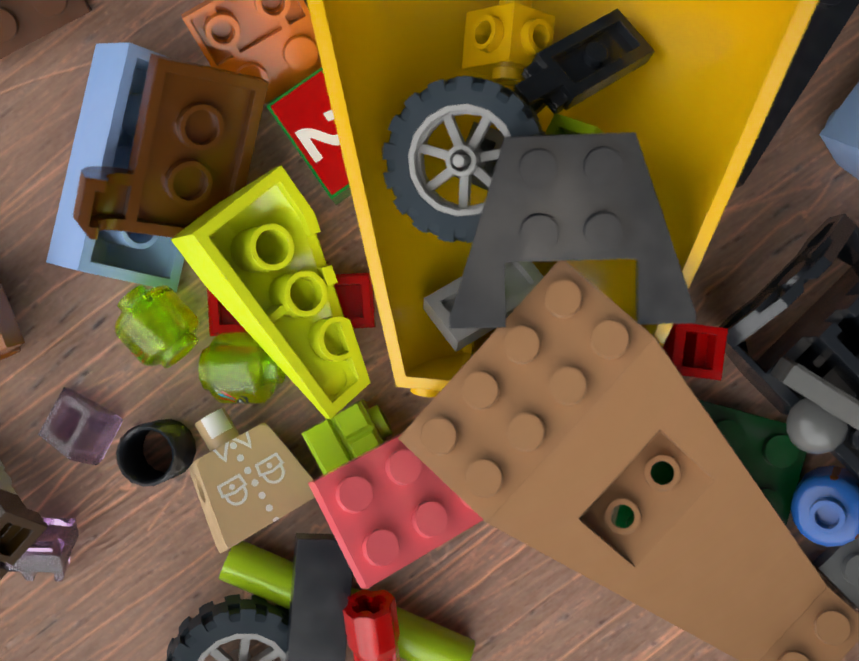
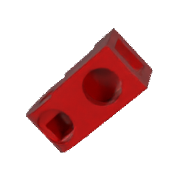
[663,323,728,381]

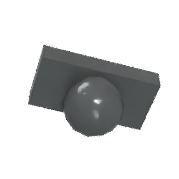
[770,357,859,454]

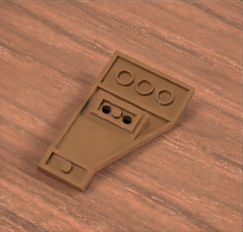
[398,261,859,661]

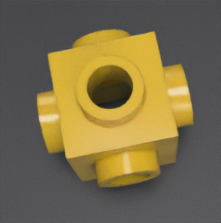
[461,0,555,86]

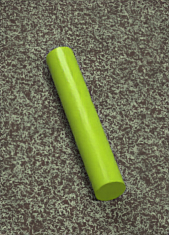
[219,540,475,661]

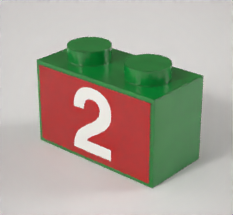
[266,67,352,205]

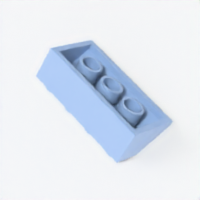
[46,42,184,292]

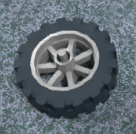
[382,76,546,243]
[166,594,289,661]

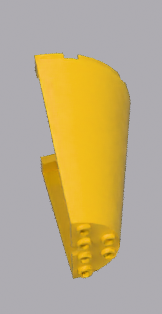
[307,0,818,397]

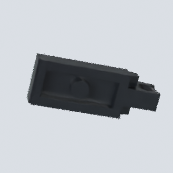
[513,8,655,114]

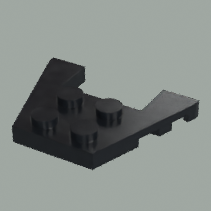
[449,132,696,329]

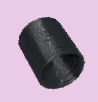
[116,419,196,487]

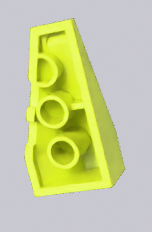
[170,165,371,419]

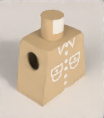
[189,408,315,554]

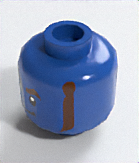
[790,465,859,547]

